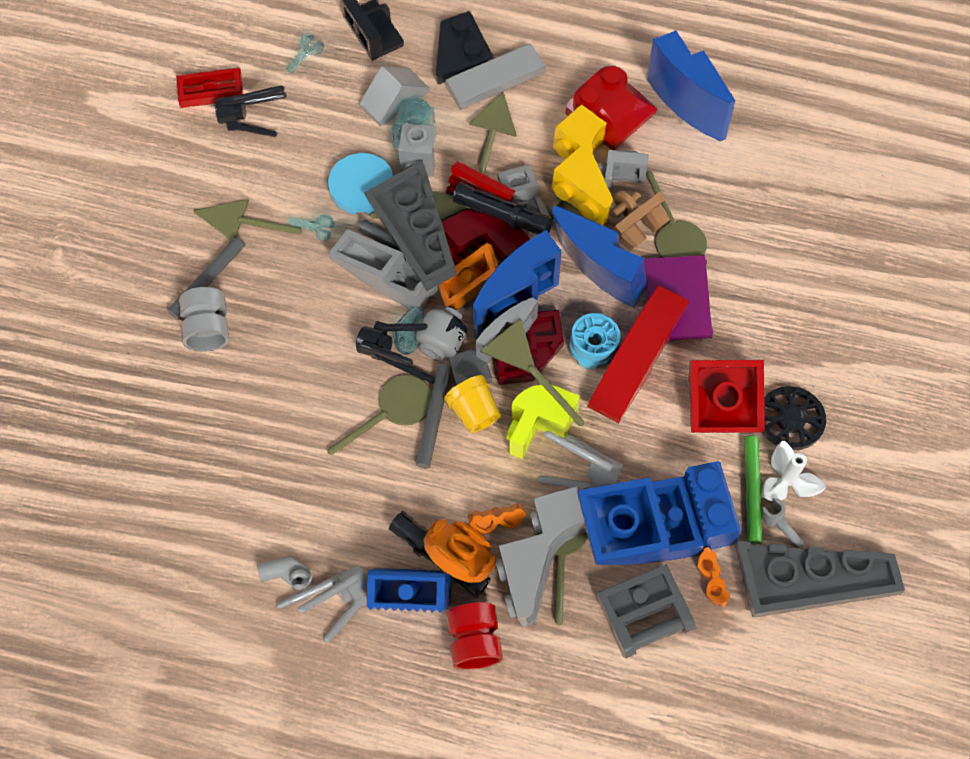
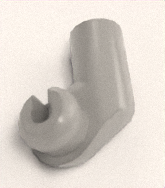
[257,556,312,590]

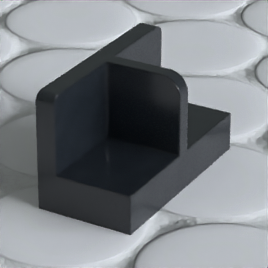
[340,0,404,61]

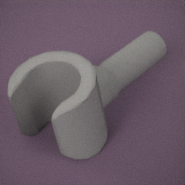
[762,498,805,548]

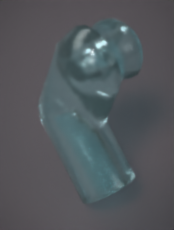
[392,306,425,355]

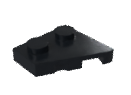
[435,11,494,85]

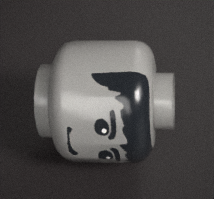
[416,307,468,361]

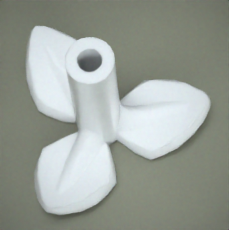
[761,441,826,501]

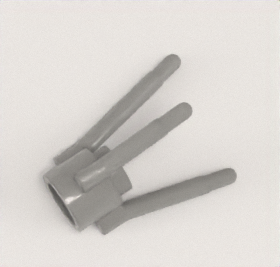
[537,431,623,489]
[276,565,368,643]

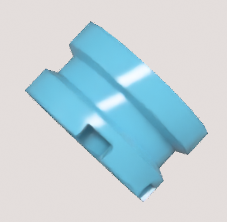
[568,313,621,369]

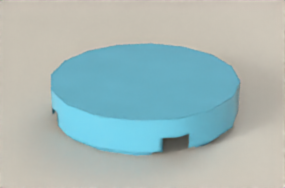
[328,153,393,215]

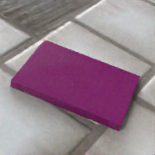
[644,255,714,340]

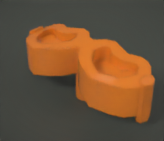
[468,503,526,534]
[697,547,730,607]

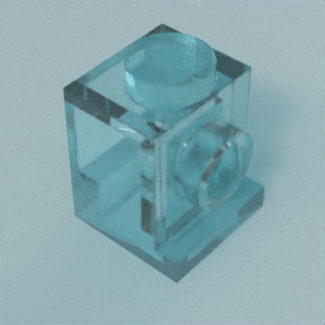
[391,98,435,149]

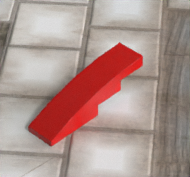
[587,285,689,424]

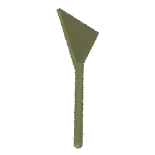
[480,318,584,426]

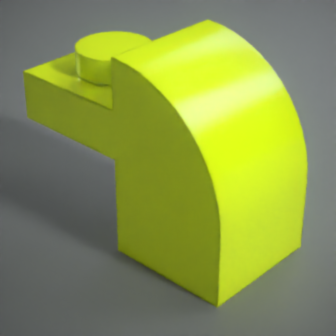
[506,385,580,459]

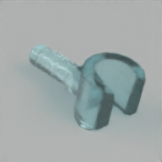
[285,34,324,74]
[288,215,335,241]

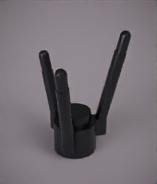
[215,85,287,137]
[356,321,435,384]

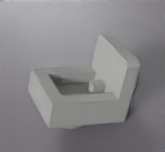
[398,123,436,176]
[599,150,649,191]

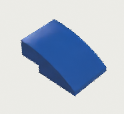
[647,30,736,141]
[552,205,647,308]
[473,230,561,340]
[577,476,704,565]

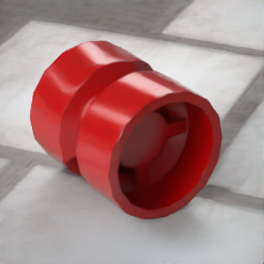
[446,602,503,670]

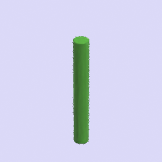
[744,436,762,545]

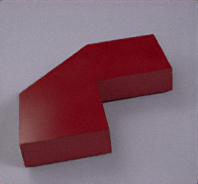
[442,210,530,261]
[495,310,564,385]

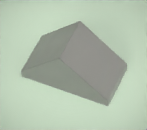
[360,66,430,127]

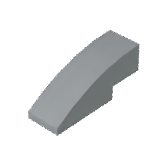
[328,229,439,314]

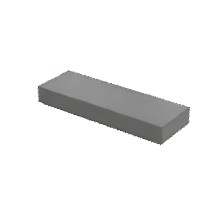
[445,43,545,110]

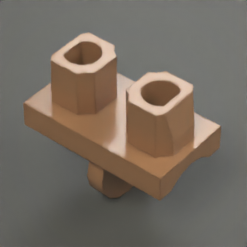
[610,190,670,251]

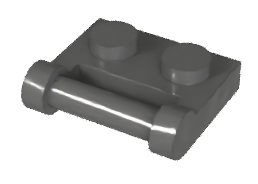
[597,564,696,659]

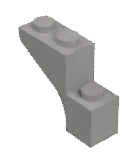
[496,486,587,627]

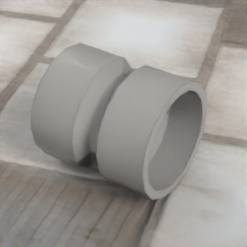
[179,287,229,352]

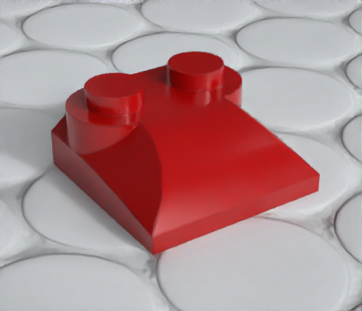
[566,66,657,150]
[688,360,765,433]

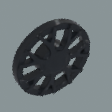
[763,386,826,450]

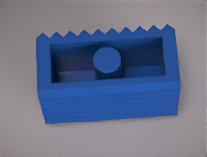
[684,461,742,551]
[367,568,451,613]

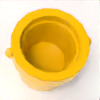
[444,375,501,434]

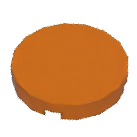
[424,519,496,582]

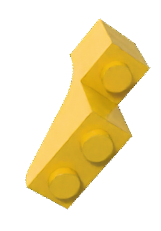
[551,105,613,226]

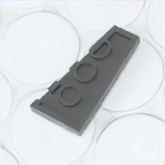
[364,160,457,291]
[735,541,905,618]

